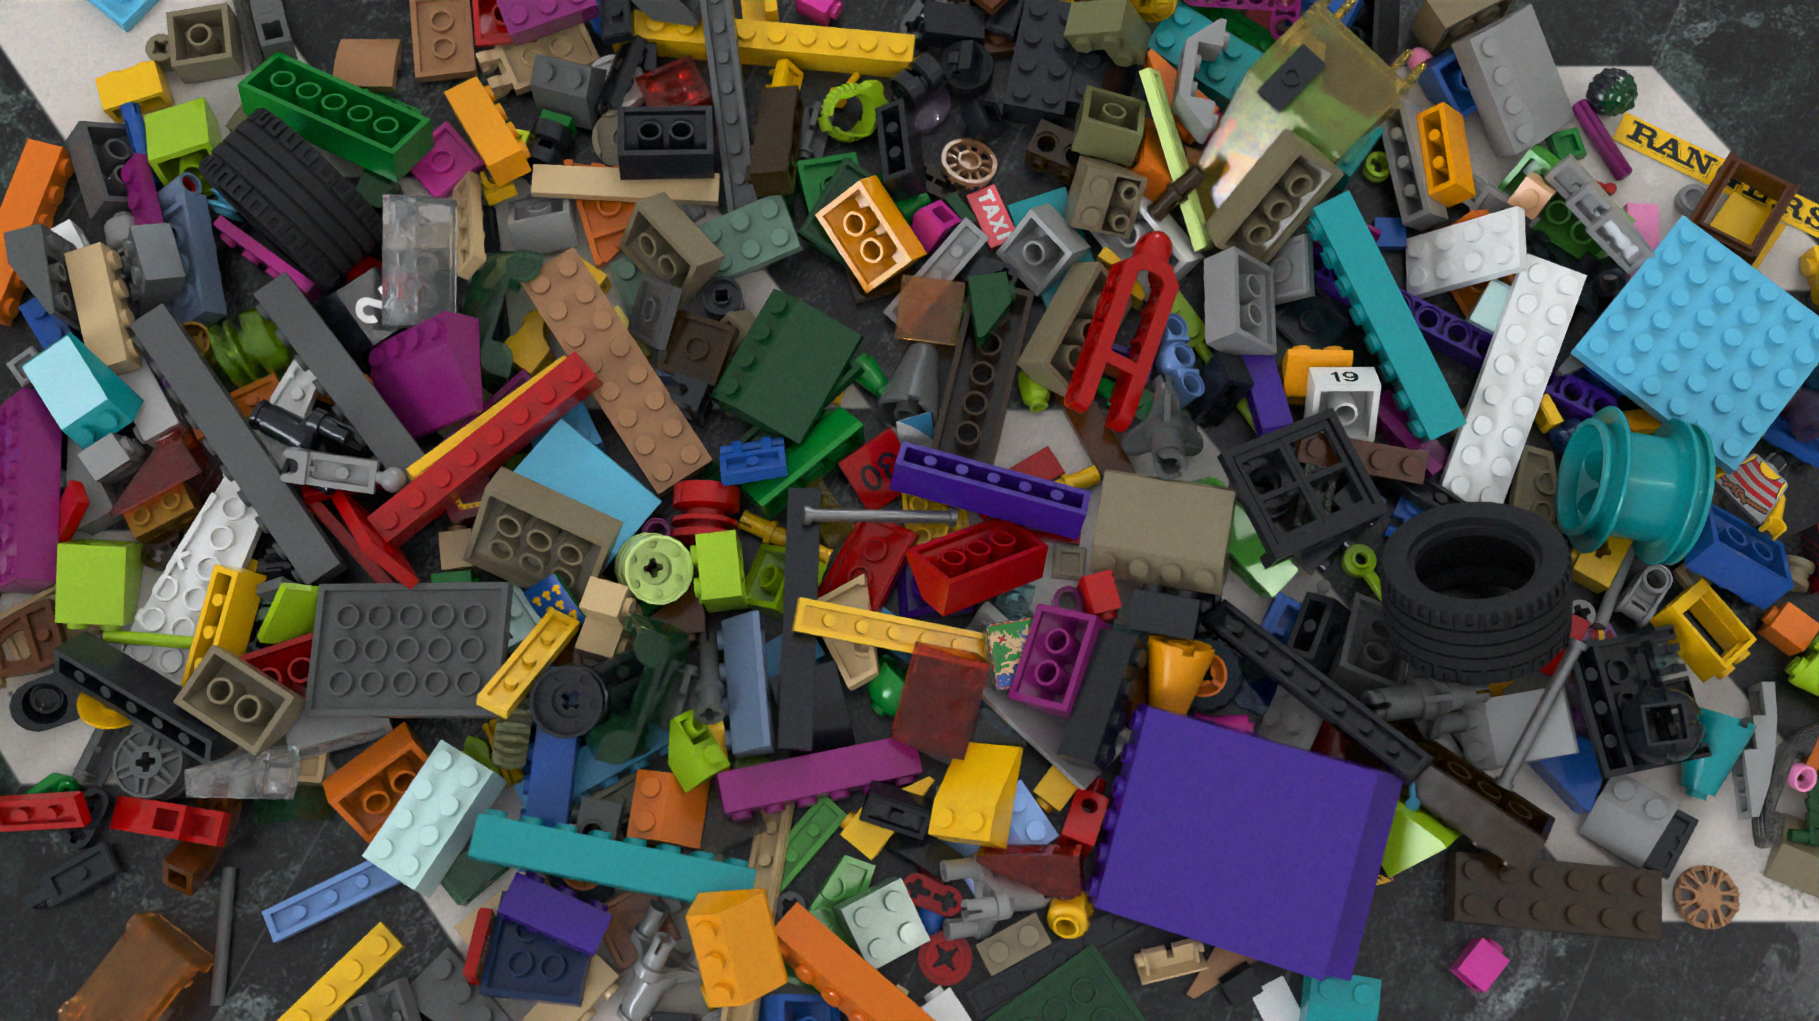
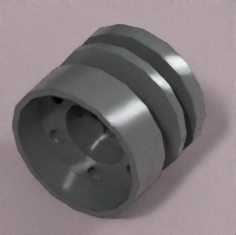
[112,728,204,803]

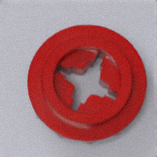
[918,930,973,986]

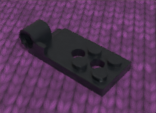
[1499,208,1627,314]

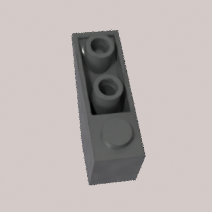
[249,0,298,60]

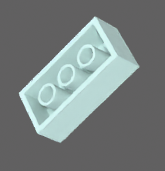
[362,740,507,898]

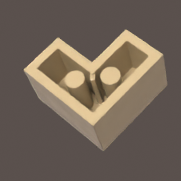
[575,576,642,662]

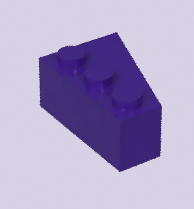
[497,870,613,958]

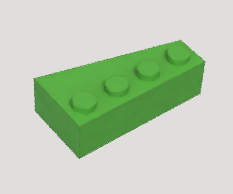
[1190,476,1299,598]

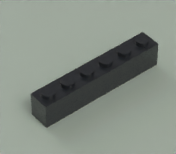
[54,631,239,767]

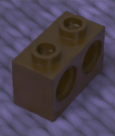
[1025,119,1094,184]

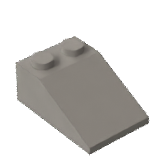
[1455,686,1579,771]

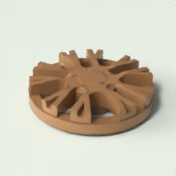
[940,138,998,190]
[1673,865,1740,930]

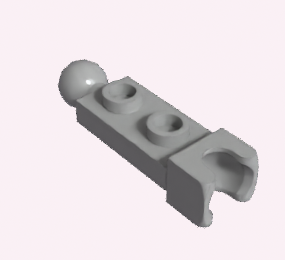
[280,447,407,494]

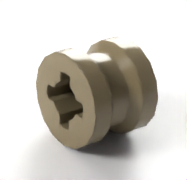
[145,34,174,72]
[1786,555,1816,593]

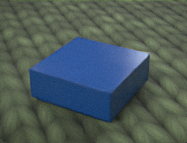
[1372,217,1407,251]

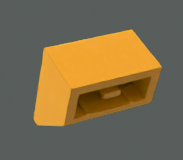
[1277,345,1353,406]

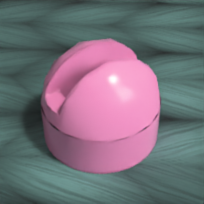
[1406,47,1434,72]
[1784,763,1817,792]

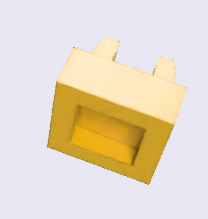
[765,59,804,91]
[480,171,518,206]

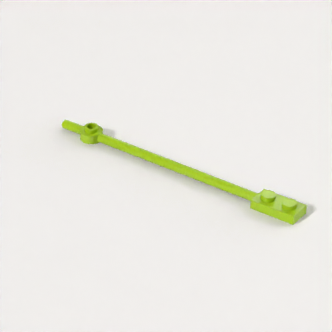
[1170,289,1382,602]

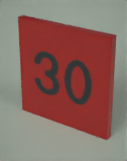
[837,427,902,509]

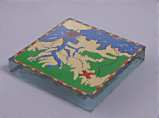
[982,617,1033,691]

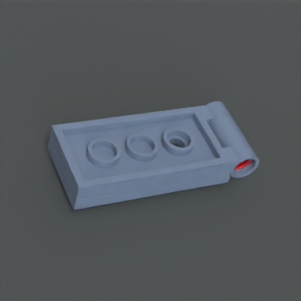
[157,172,227,328]

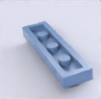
[262,860,402,943]

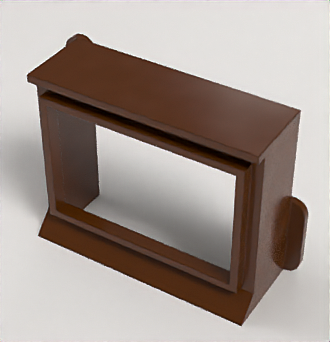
[1689,149,1801,266]

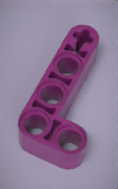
[1183,0,1301,42]

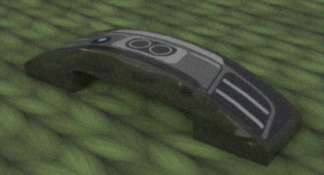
[1752,723,1819,849]

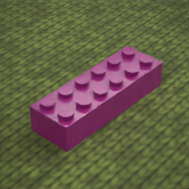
[0,388,62,595]

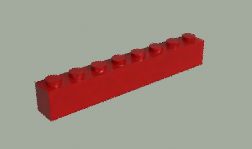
[367,351,603,547]

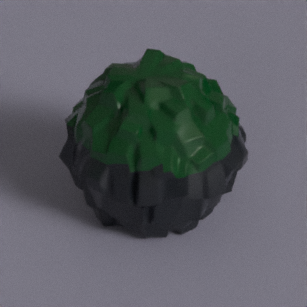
[1586,67,1638,117]

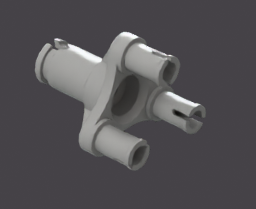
[940,852,1059,941]
[617,900,703,1021]

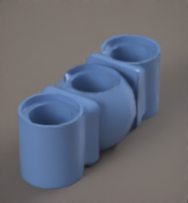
[1155,313,1205,409]

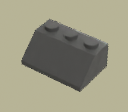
[65,121,159,221]

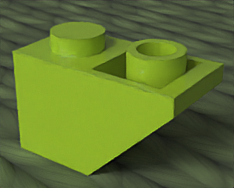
[668,708,731,793]

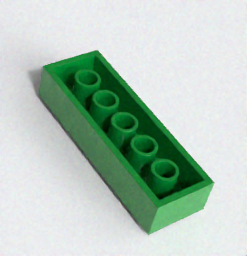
[237,51,434,183]

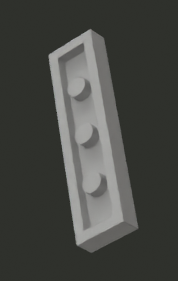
[883,217,989,333]

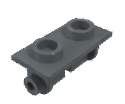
[798,101,835,161]
[660,664,699,731]
[72,725,133,788]

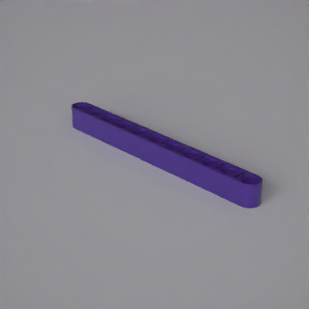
[1313,247,1618,422]

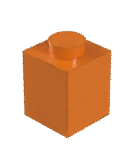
[1757,601,1819,657]

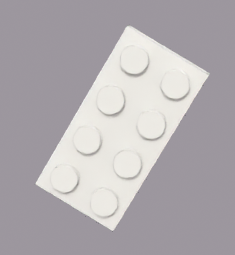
[1406,206,1527,299]

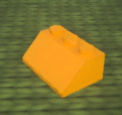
[815,175,927,294]
[686,888,788,1008]

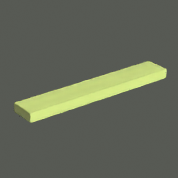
[1139,67,1213,252]

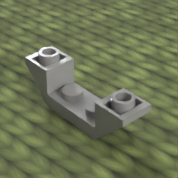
[1171,18,1230,144]

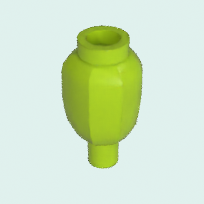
[1018,370,1050,412]

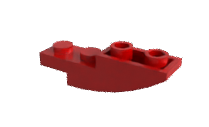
[110,795,231,847]

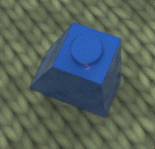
[1527,734,1603,815]

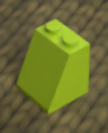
[144,97,223,197]
[55,538,145,631]
[1381,792,1463,878]

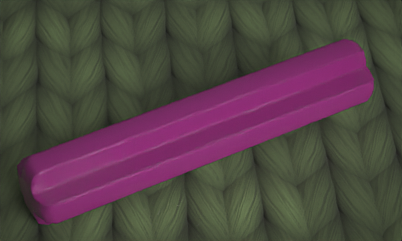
[1572,99,1633,181]

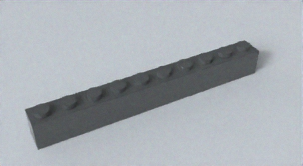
[129,303,349,586]

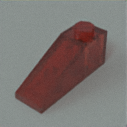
[976,844,1085,900]

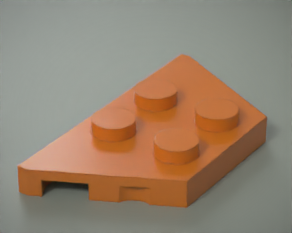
[563,159,636,270]

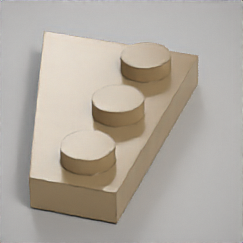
[818,574,879,691]

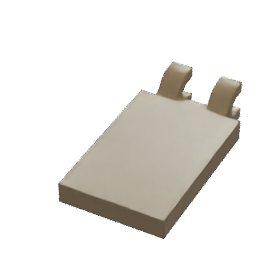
[475,23,600,99]

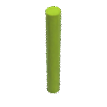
[102,630,194,649]

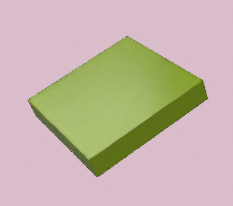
[257,582,319,644]

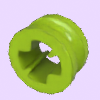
[1362,151,1390,183]

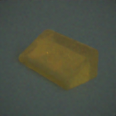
[803,476,856,549]

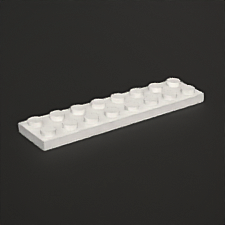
[1439,253,1587,504]

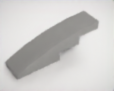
[1544,153,1655,275]
[1732,682,1777,820]

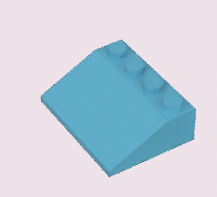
[513,418,662,572]

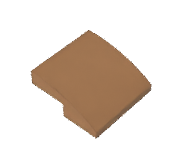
[333,39,403,92]

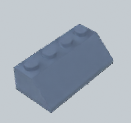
[717,610,776,758]

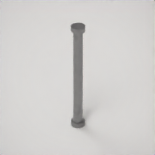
[801,505,958,527]
[1493,636,1588,791]

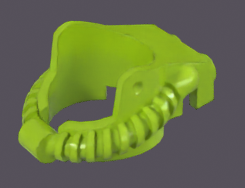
[817,79,889,142]

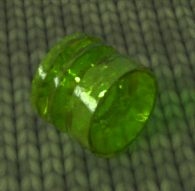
[207,307,291,388]

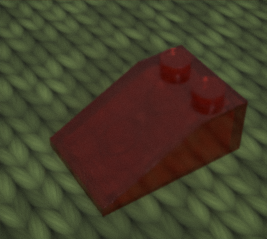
[109,427,209,518]

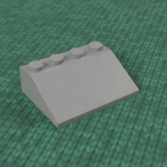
[1451,4,1575,157]

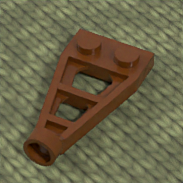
[0,599,67,679]

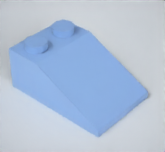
[938,779,1059,895]

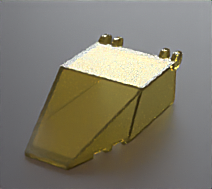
[1196,0,1427,222]

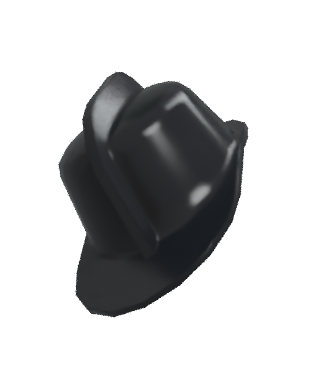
[9,673,82,732]

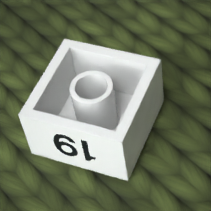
[1303,367,1381,442]

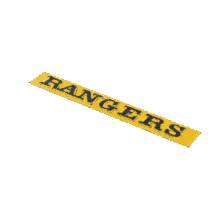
[1613,112,1819,239]

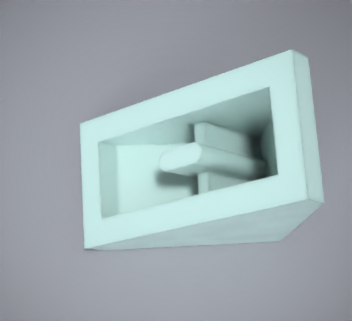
[1464,279,1511,336]

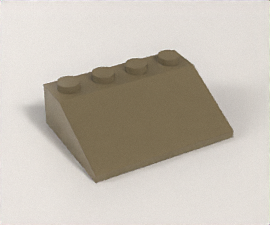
[463,466,623,605]
[1090,469,1236,595]

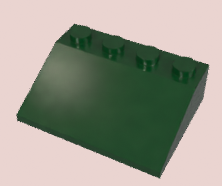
[710,289,864,446]

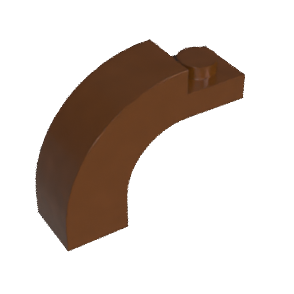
[162,772,243,897]

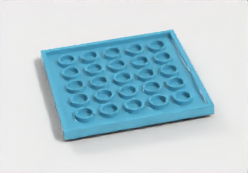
[1570,215,1819,475]

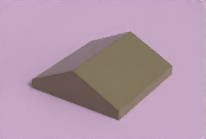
[1763,813,1819,898]

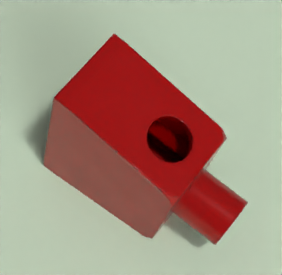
[1054,777,1110,861]

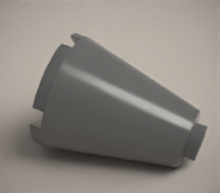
[876,342,939,429]

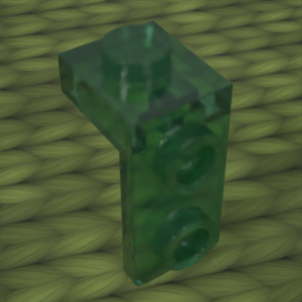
[253,785,331,826]

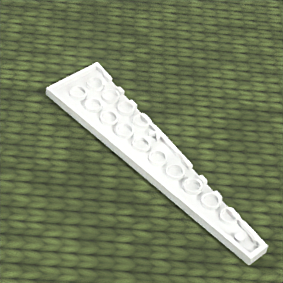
[116,359,319,685]

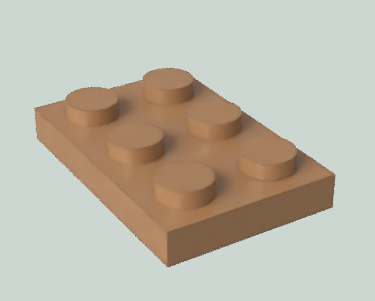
[409,0,478,83]

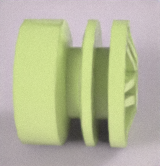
[614,532,694,605]

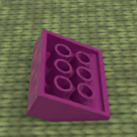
[369,311,483,440]

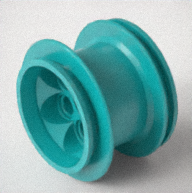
[1555,406,1715,565]

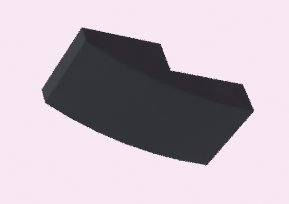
[886,832,963,886]

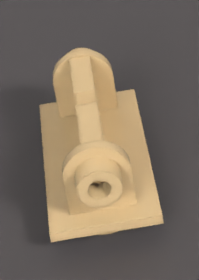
[1133,938,1209,985]

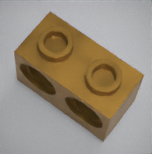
[122,481,203,544]

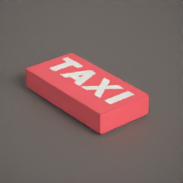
[966,184,1015,252]

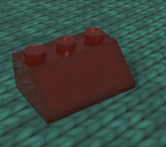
[890,641,991,760]

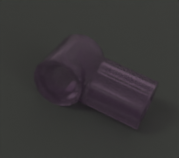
[1781,386,1819,443]

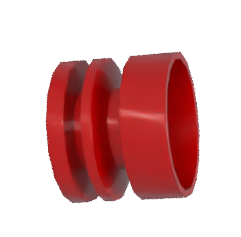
[670,480,741,548]

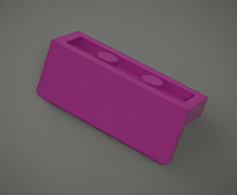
[1376,390,1449,478]

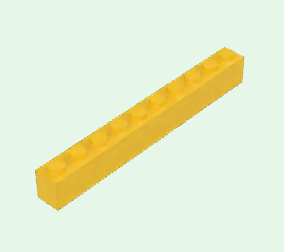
[612,9,915,77]

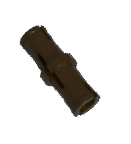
[1147,163,1207,221]

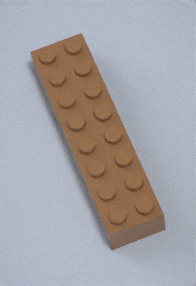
[518,247,713,499]

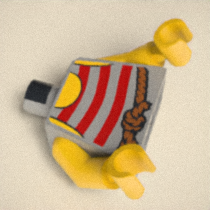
[1713,452,1788,541]

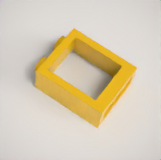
[1650,578,1757,683]

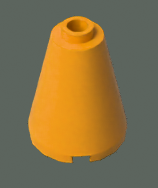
[1147,633,1215,714]

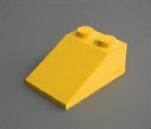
[928,741,1023,849]

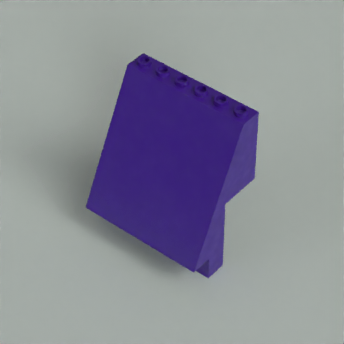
[1085,703,1403,981]

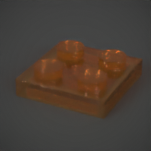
[894,274,965,346]

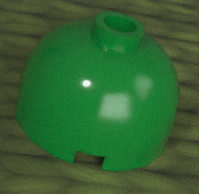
[867,654,933,719]

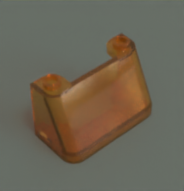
[57,911,214,1021]

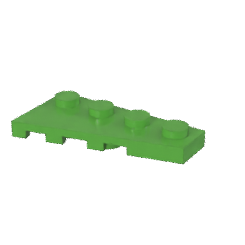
[784,854,876,994]

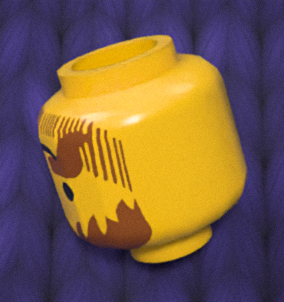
[1046,887,1094,939]

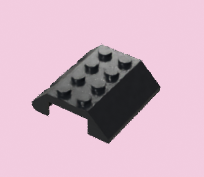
[1564,624,1712,779]

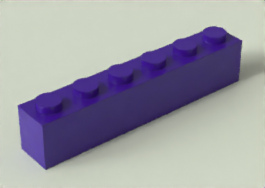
[890,441,1091,540]

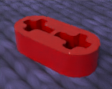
[903,873,963,917]

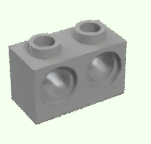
[77,433,147,485]

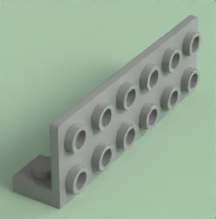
[939,601,1131,790]

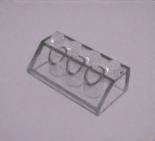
[382,194,457,328]

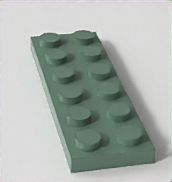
[610,195,803,320]

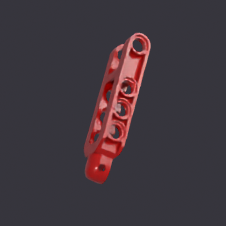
[1064,231,1179,433]

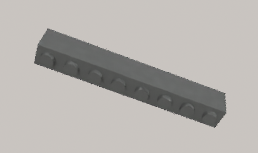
[253,272,426,494]

